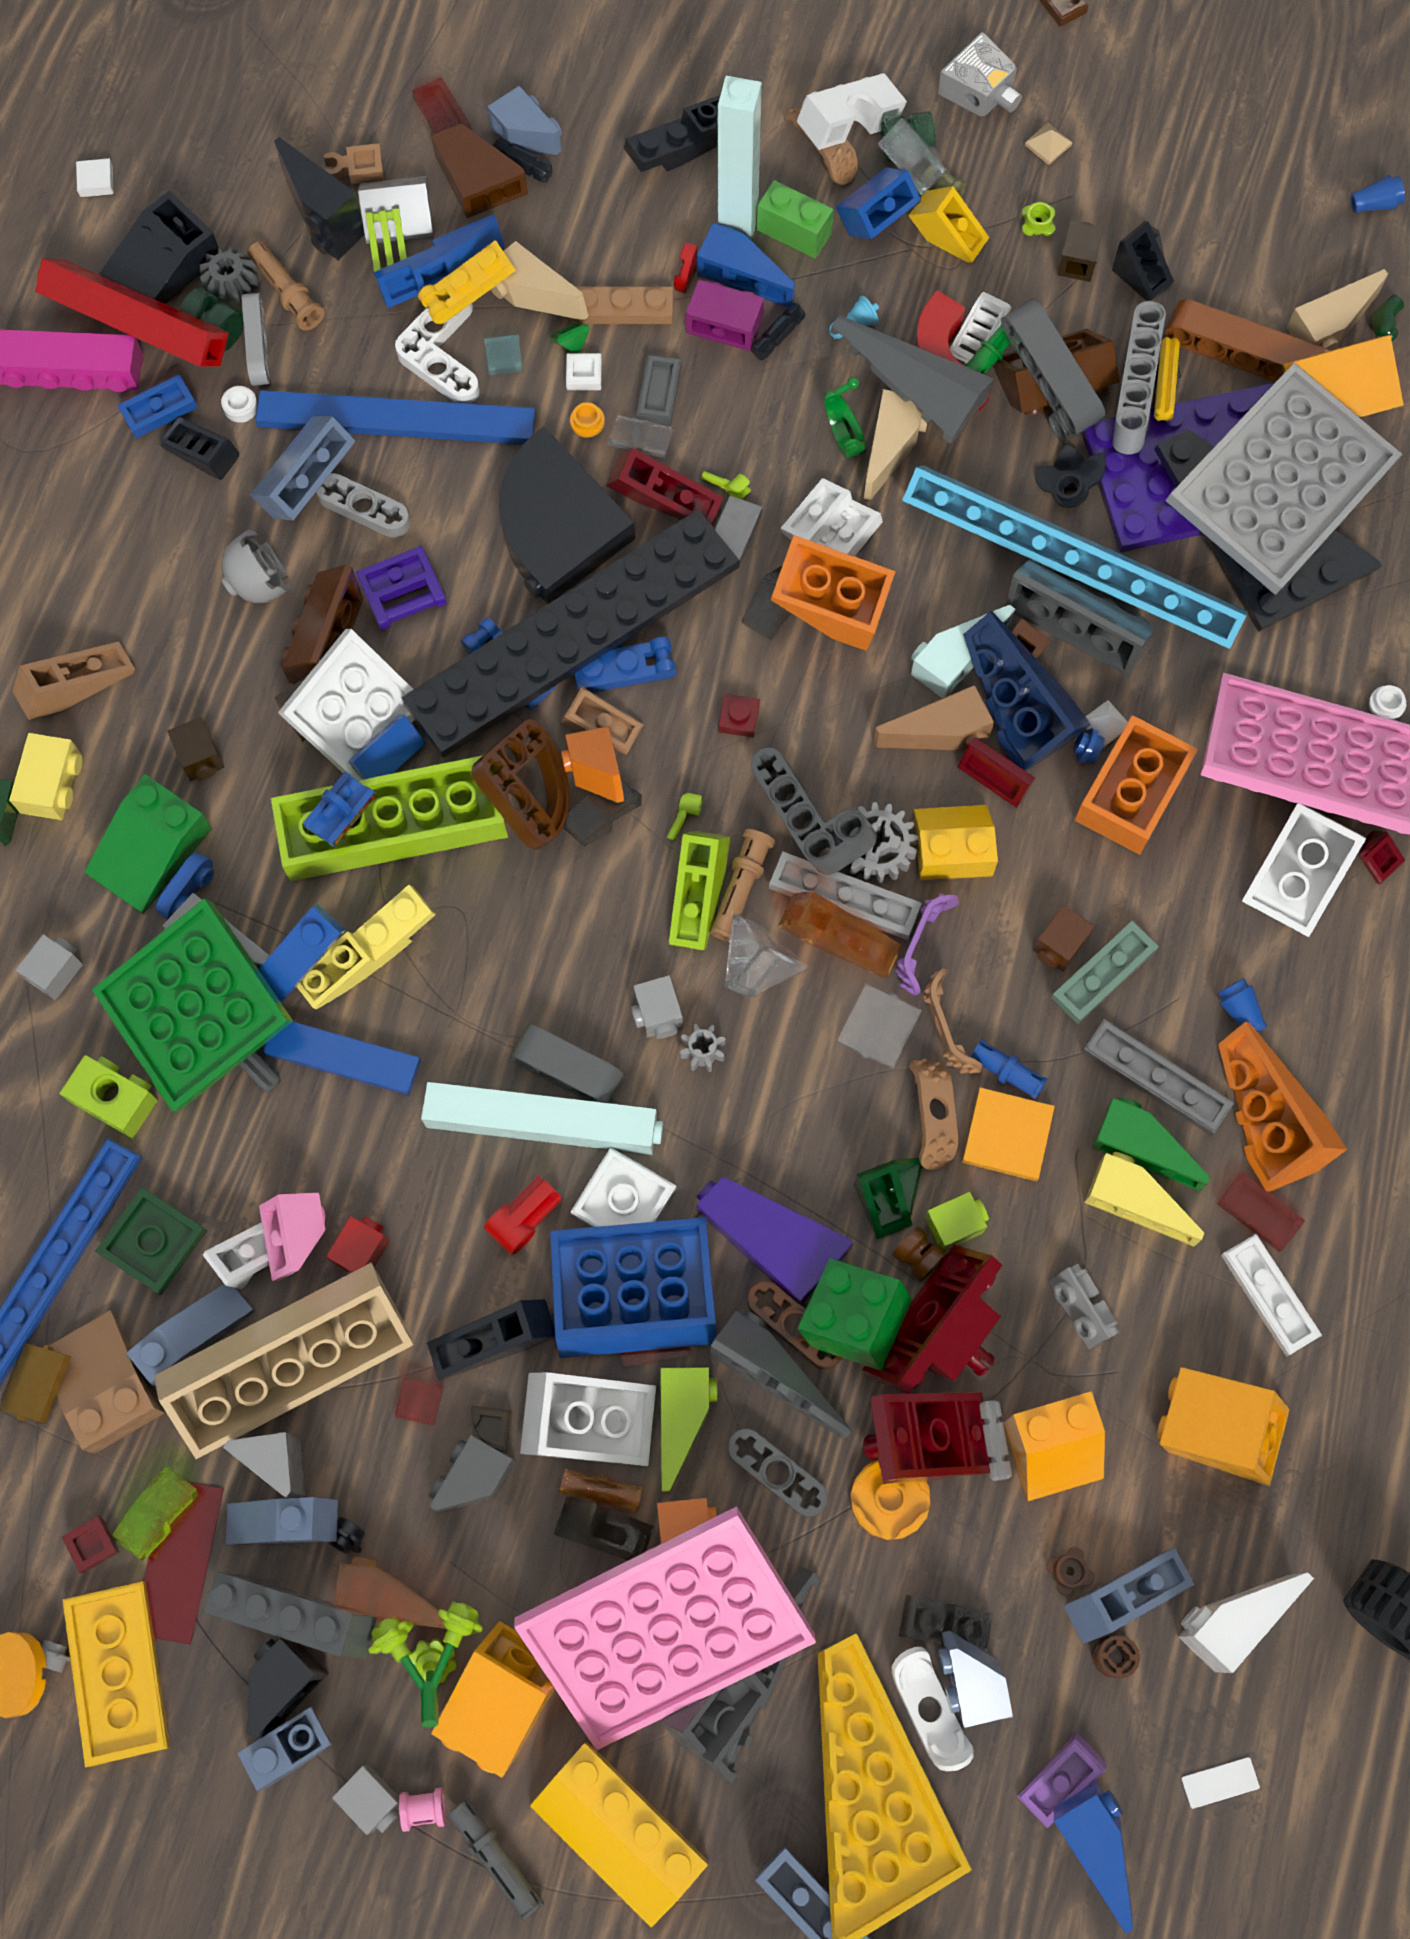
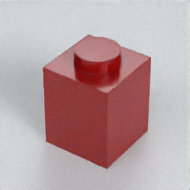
[326,1216,390,1273]

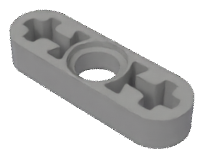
[242,292,270,386]
[316,473,411,538]

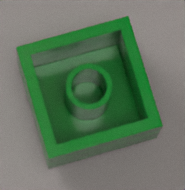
[797,1258,912,1371]

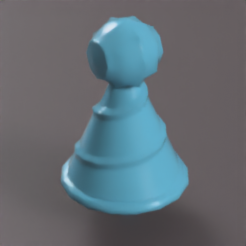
[829,296,879,339]

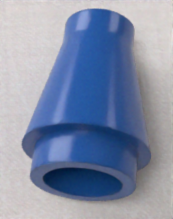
[1351,175,1405,213]
[1218,978,1267,1032]

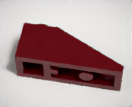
[606,447,724,525]

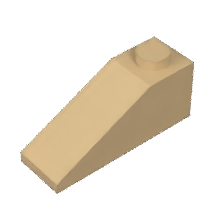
[491,241,589,320]
[1287,269,1388,351]
[864,389,927,500]

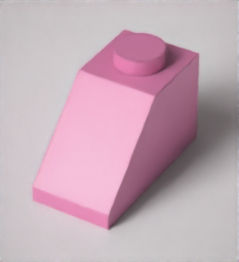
[259,1192,326,1282]

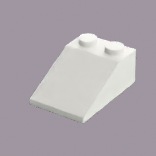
[1242,803,1366,937]
[520,1372,656,1466]
[1178,1572,1314,1673]

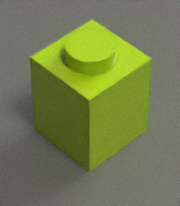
[924,1192,989,1251]

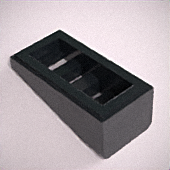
[159,417,239,480]

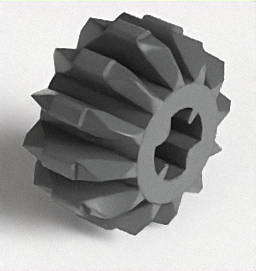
[200,245,259,307]

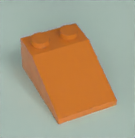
[771,535,896,651]

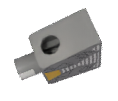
[938,32,1022,117]

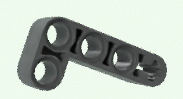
[1001,298,1105,443]
[751,747,877,875]

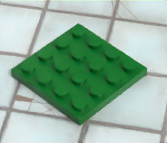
[92,898,293,1112]

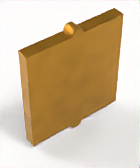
[0,1343,71,1424]

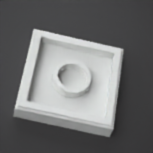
[570,1147,677,1227]

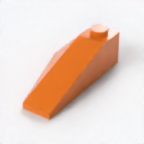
[1218,1022,1347,1192]

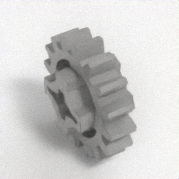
[849,802,918,884]

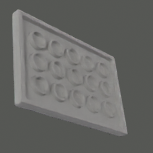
[1166,363,1402,595]

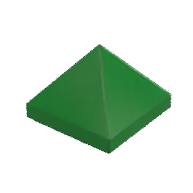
[550,322,590,353]

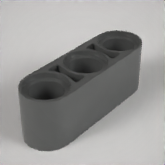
[509,1024,624,1103]

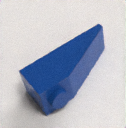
[697,223,795,307]
[1053,1781,1133,1933]

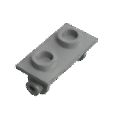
[1048,1264,1119,1350]

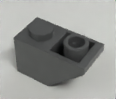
[429,1435,516,1513]

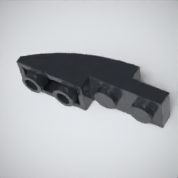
[624,95,720,172]

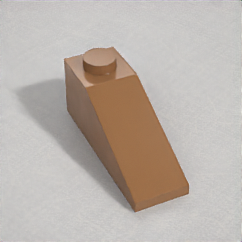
[12,641,135,720]
[873,685,994,750]

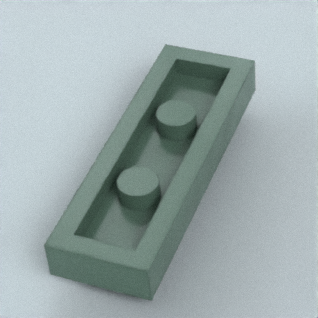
[1051,921,1159,1024]

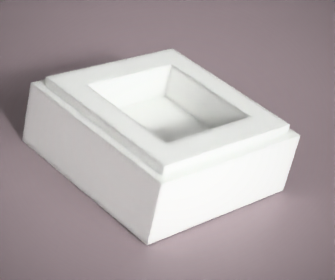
[76,158,114,197]
[566,353,602,390]

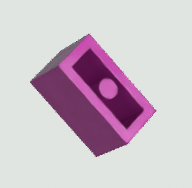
[686,279,764,351]

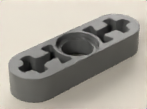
[728,1429,828,1517]

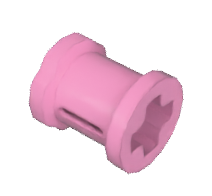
[399,1787,446,1832]

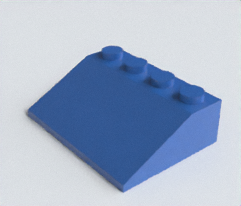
[550,1217,716,1358]

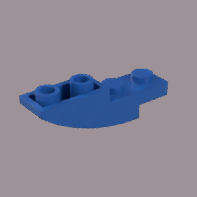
[373,214,505,308]

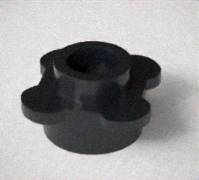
[329,1517,365,1554]

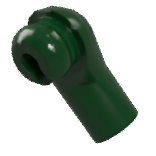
[1371,295,1404,341]

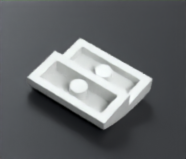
[781,478,883,557]

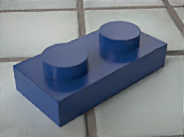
[117,375,198,439]

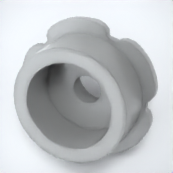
[41,1640,71,1673]

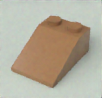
[49,1310,165,1454]

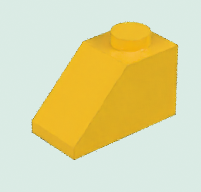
[908,186,990,263]

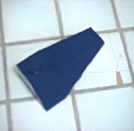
[963,611,1091,771]

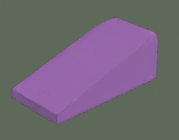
[1017,1733,1107,1828]

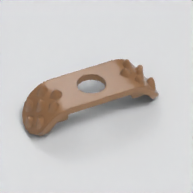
[784,106,858,185]
[923,967,983,1074]
[909,1058,958,1170]

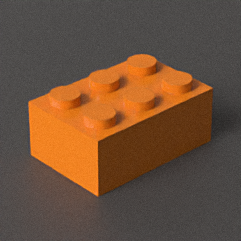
[1074,715,1198,855]

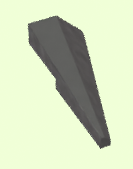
[830,315,995,444]
[661,1567,820,1784]

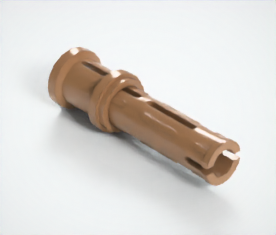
[247,241,325,331]
[709,829,775,942]

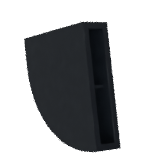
[499,426,635,604]

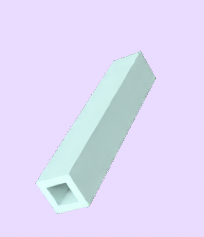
[718,75,762,241]
[421,1082,663,1155]

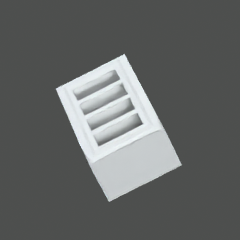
[950,292,1012,365]

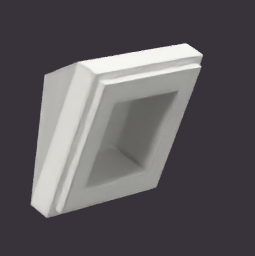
[1086,700,1128,749]

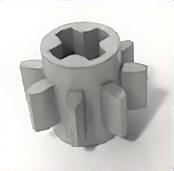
[680,1024,726,1072]

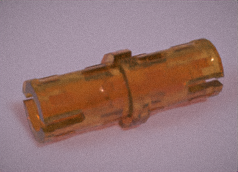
[559,1468,643,1512]

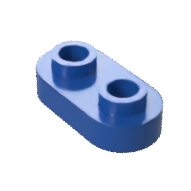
[156,852,214,920]

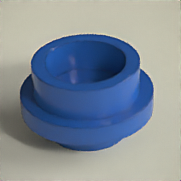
[1073,728,1105,764]

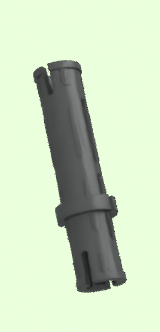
[447,1798,544,1921]

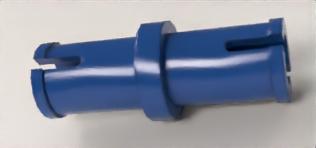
[971,1039,1048,1100]

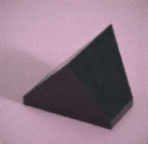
[1112,221,1174,301]

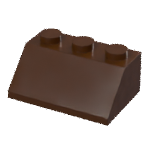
[993,328,1120,415]
[280,565,363,684]

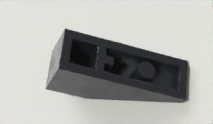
[427,1299,555,1380]

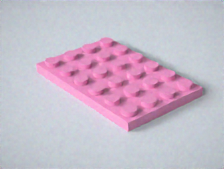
[1201,673,1410,835]
[514,1506,816,1751]

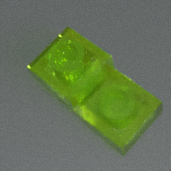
[112,1466,198,1562]

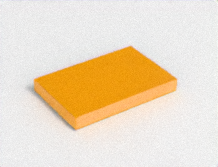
[1282,335,1404,417]

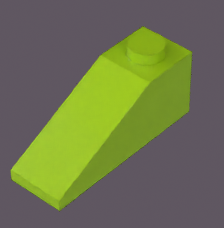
[669,831,730,950]
[661,1367,717,1494]

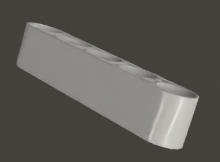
[1112,301,1166,454]

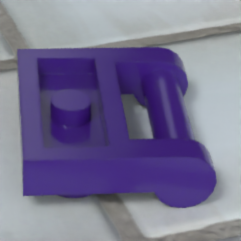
[356,545,447,631]

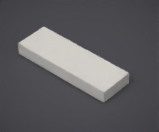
[1221,1234,1322,1357]

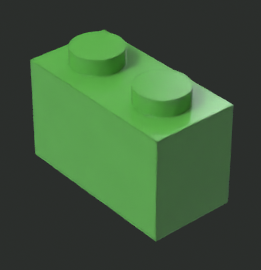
[757,180,834,259]

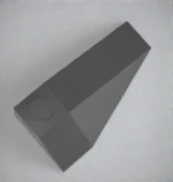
[711,1311,852,1441]

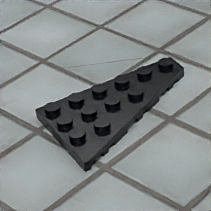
[1154,429,1382,632]

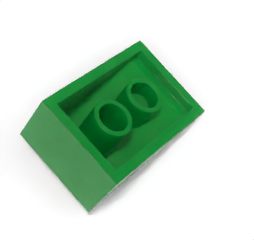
[84,774,212,914]

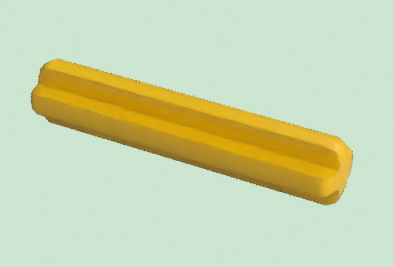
[1154,337,1180,422]

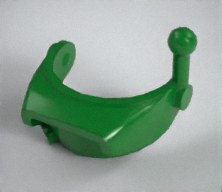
[824,377,868,460]

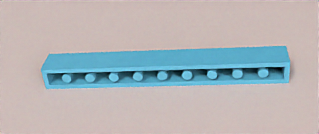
[902,466,1248,649]

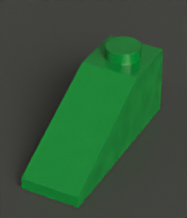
[1091,1097,1210,1192]

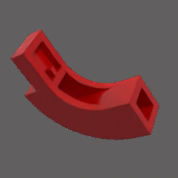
[915,290,991,411]

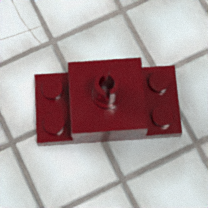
[862,1245,1003,1394]
[863,1392,991,1484]

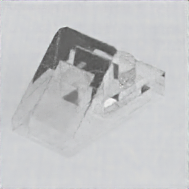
[878,118,948,195]

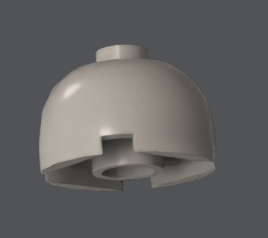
[222,529,291,604]

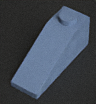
[126,1284,254,1386]
[226,1497,338,1545]
[1063,1547,1195,1644]

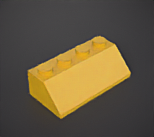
[530,1741,708,1928]

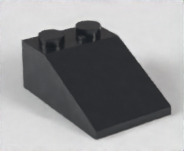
[274,137,365,261]

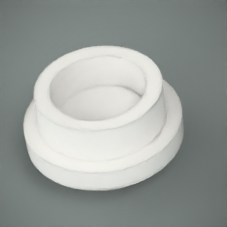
[1369,685,1406,720]

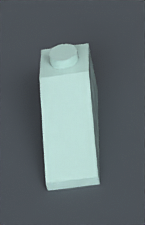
[911,605,1015,699]

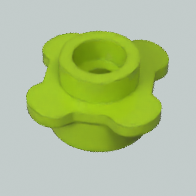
[1022,202,1056,236]

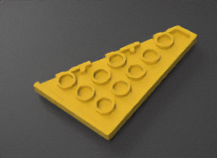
[817,1633,972,1939]

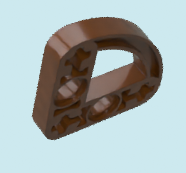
[471,719,569,850]

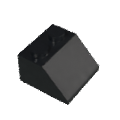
[247,1638,329,1739]

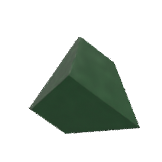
[854,1158,922,1239]

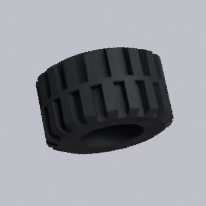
[1343,1559,1410,1660]

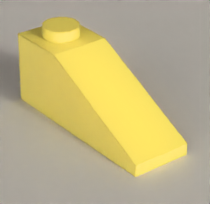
[1084,1152,1204,1246]

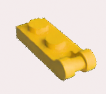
[418,240,516,324]

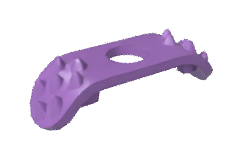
[896,893,959,997]

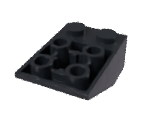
[100,190,218,303]

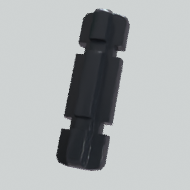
[492,138,553,183]
[751,303,806,360]

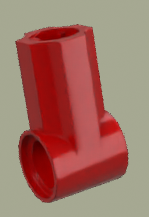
[484,1175,563,1256]

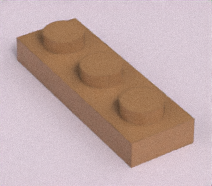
[570,286,673,324]

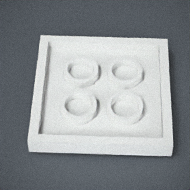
[278,629,414,781]

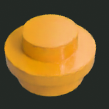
[570,402,605,437]

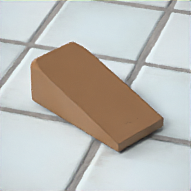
[560,687,644,755]

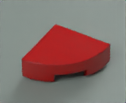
[674,242,697,293]

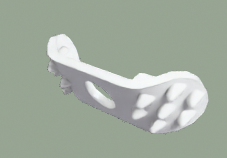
[892,1647,974,1771]

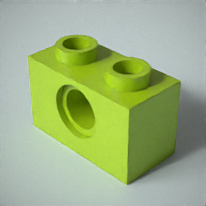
[59,1055,158,1139]

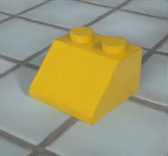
[913,805,998,881]

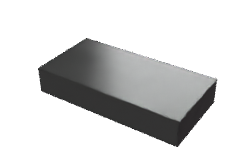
[636,355,682,426]

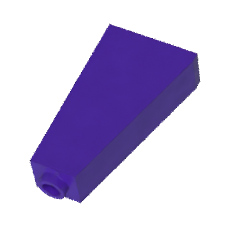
[696,1177,854,1305]

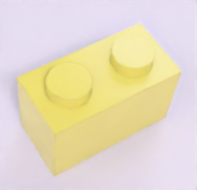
[9,733,83,820]

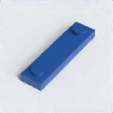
[258,904,345,1003]

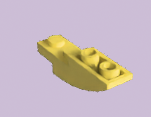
[297,885,436,1009]

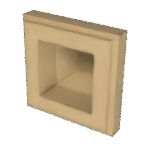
[1025,123,1072,165]

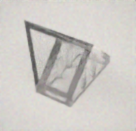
[725,914,810,997]

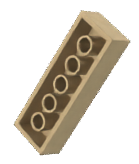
[154,1262,413,1459]

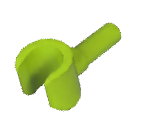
[701,471,751,499]
[666,793,703,841]

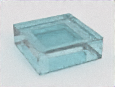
[484,335,523,375]

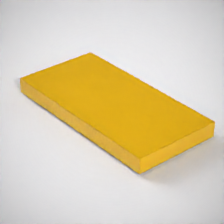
[63,1581,171,1768]

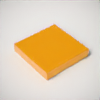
[962,1088,1055,1182]

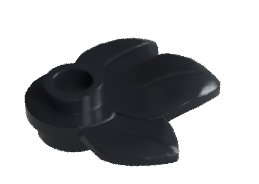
[1036,444,1106,508]

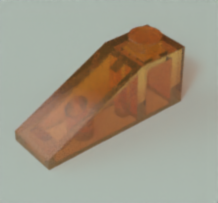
[778,891,902,978]
[334,1557,446,1629]

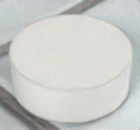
[221,386,258,422]

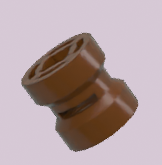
[892,1226,947,1282]
[1092,1635,1140,1678]

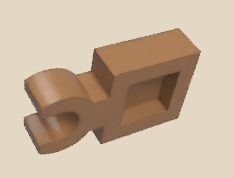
[323,143,384,184]

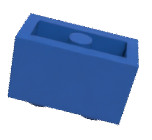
[835,168,921,239]

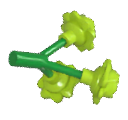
[368,1601,483,1728]

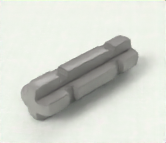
[980,1400,1012,1481]

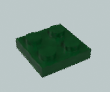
[95,1187,207,1295]

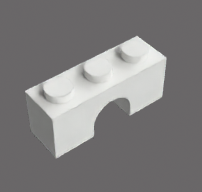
[797,73,907,150]

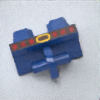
[303,771,376,847]

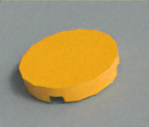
[850,1460,930,1540]
[0,1632,47,1718]

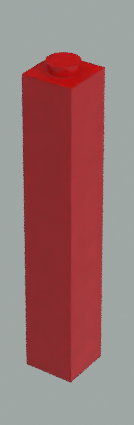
[35,258,229,367]

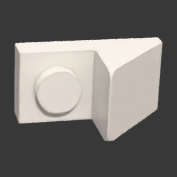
[203,1222,269,1289]

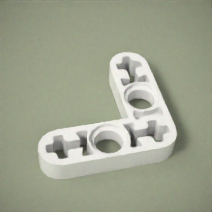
[395,296,480,404]

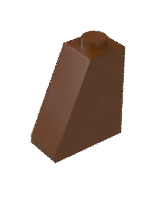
[431,123,528,218]

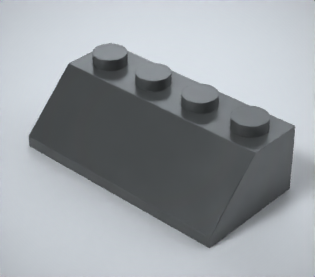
[1005,560,1156,677]

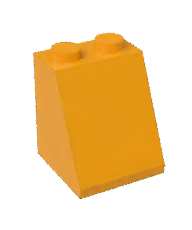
[1157,1367,1290,1486]
[1003,1391,1105,1502]
[431,1621,555,1778]

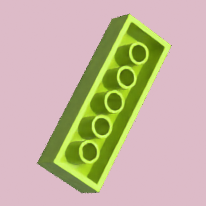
[271,756,508,881]

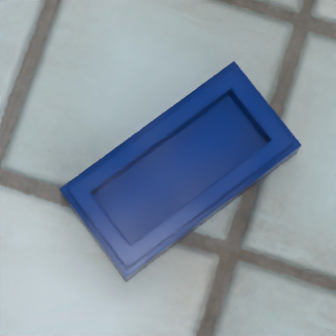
[348,714,426,780]

